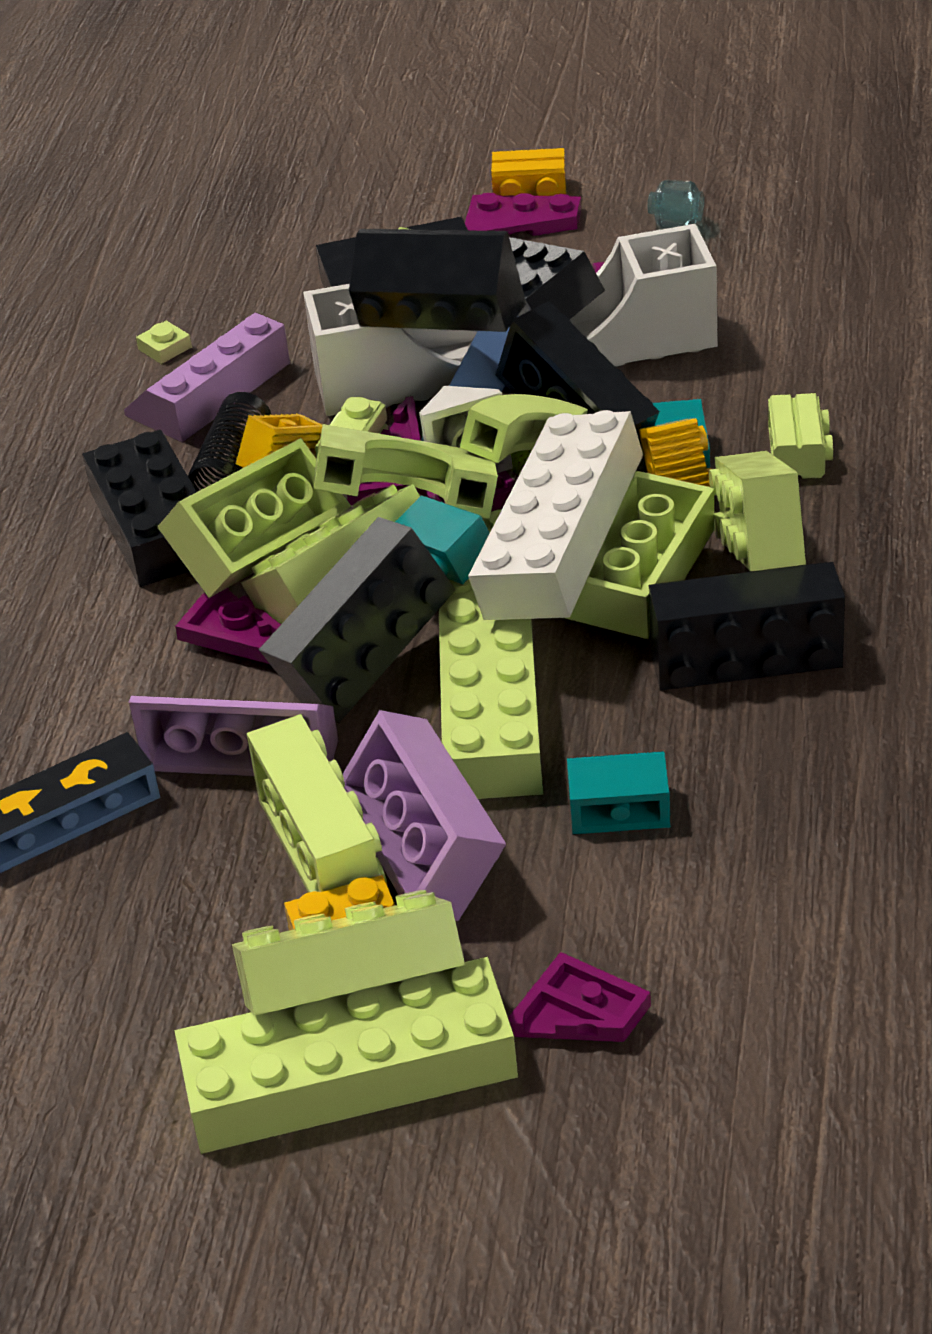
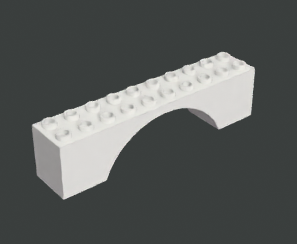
[303,224,718,416]

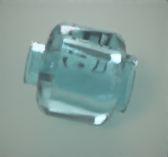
[648,179,705,229]

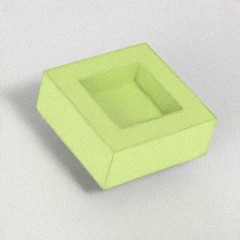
[136,320,192,364]

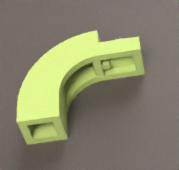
[460,394,588,463]

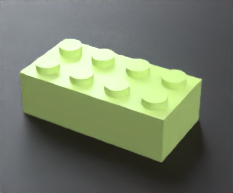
[158,438,352,598]
[709,451,806,571]
[566,471,715,639]
[241,484,420,624]
[246,714,387,892]
[232,890,465,1016]

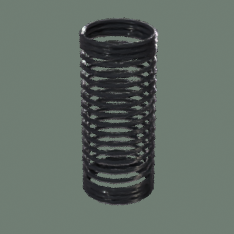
[188,392,271,492]

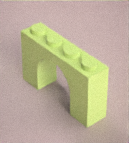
[313,424,498,519]

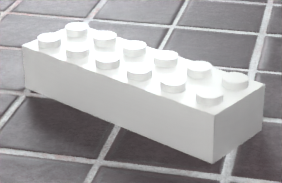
[468,410,643,620]

